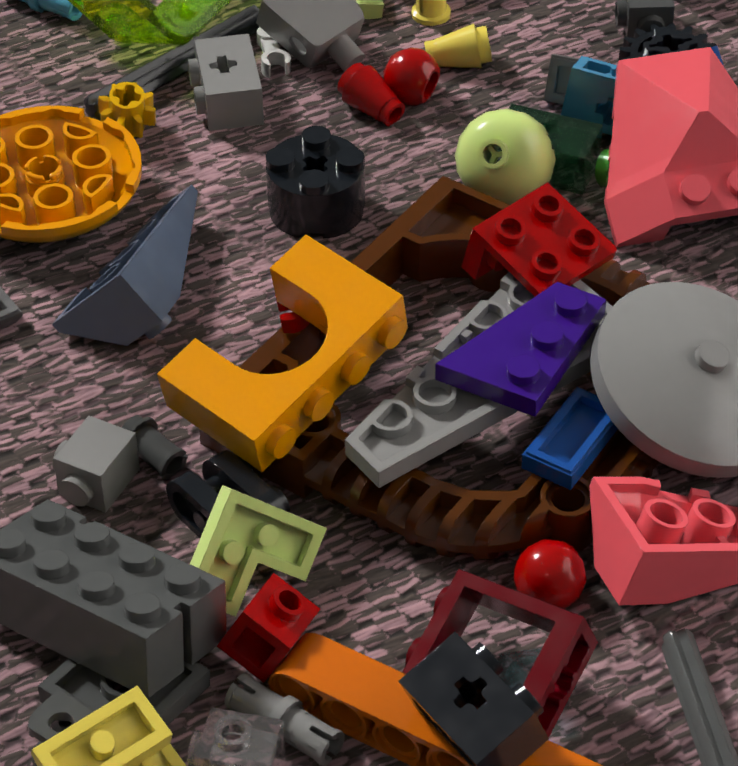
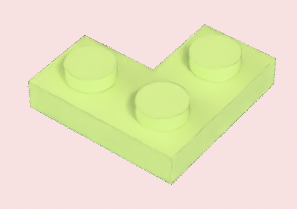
[190,485,327,617]

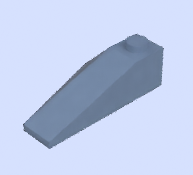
[52,184,198,346]

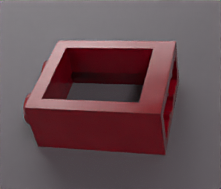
[402,569,598,738]

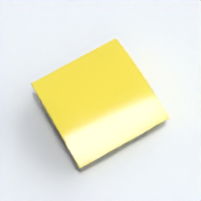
[31,685,186,766]

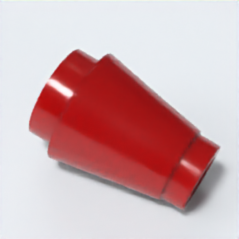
[337,63,405,127]

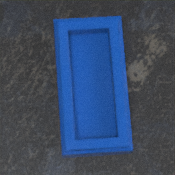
[521,387,618,490]

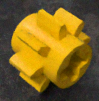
[98,82,156,138]

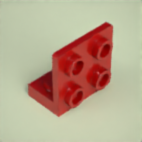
[461,182,617,297]

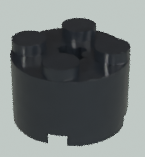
[266,126,365,239]

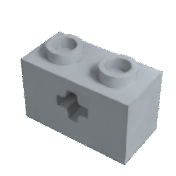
[188,34,264,131]

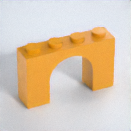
[157,234,408,472]

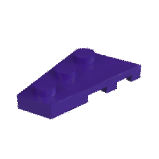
[435,282,606,417]

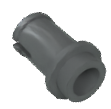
[122,415,188,480]

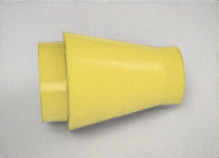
[424,23,492,68]

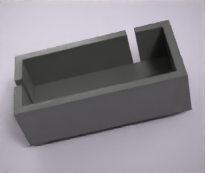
[0,499,226,698]

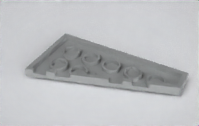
[345,272,613,488]

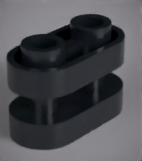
[166,450,290,538]

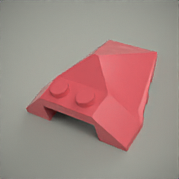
[604,47,738,247]

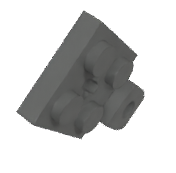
[28,659,210,766]

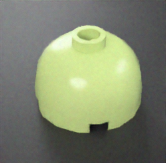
[455,108,556,205]

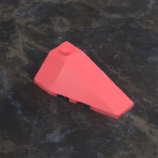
[589,477,738,606]

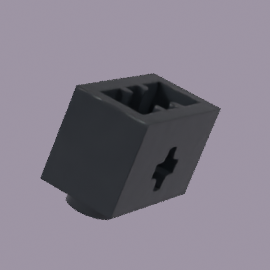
[398,632,549,766]

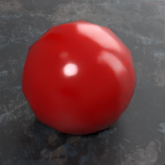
[383,47,440,106]
[514,539,587,609]

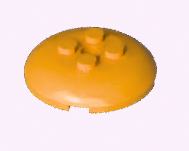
[0,105,142,243]

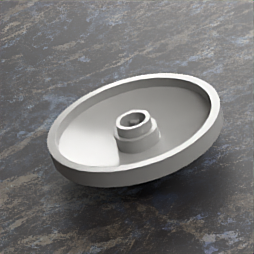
[590,282,738,478]

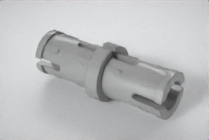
[225,673,345,766]

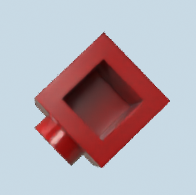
[217,573,320,683]

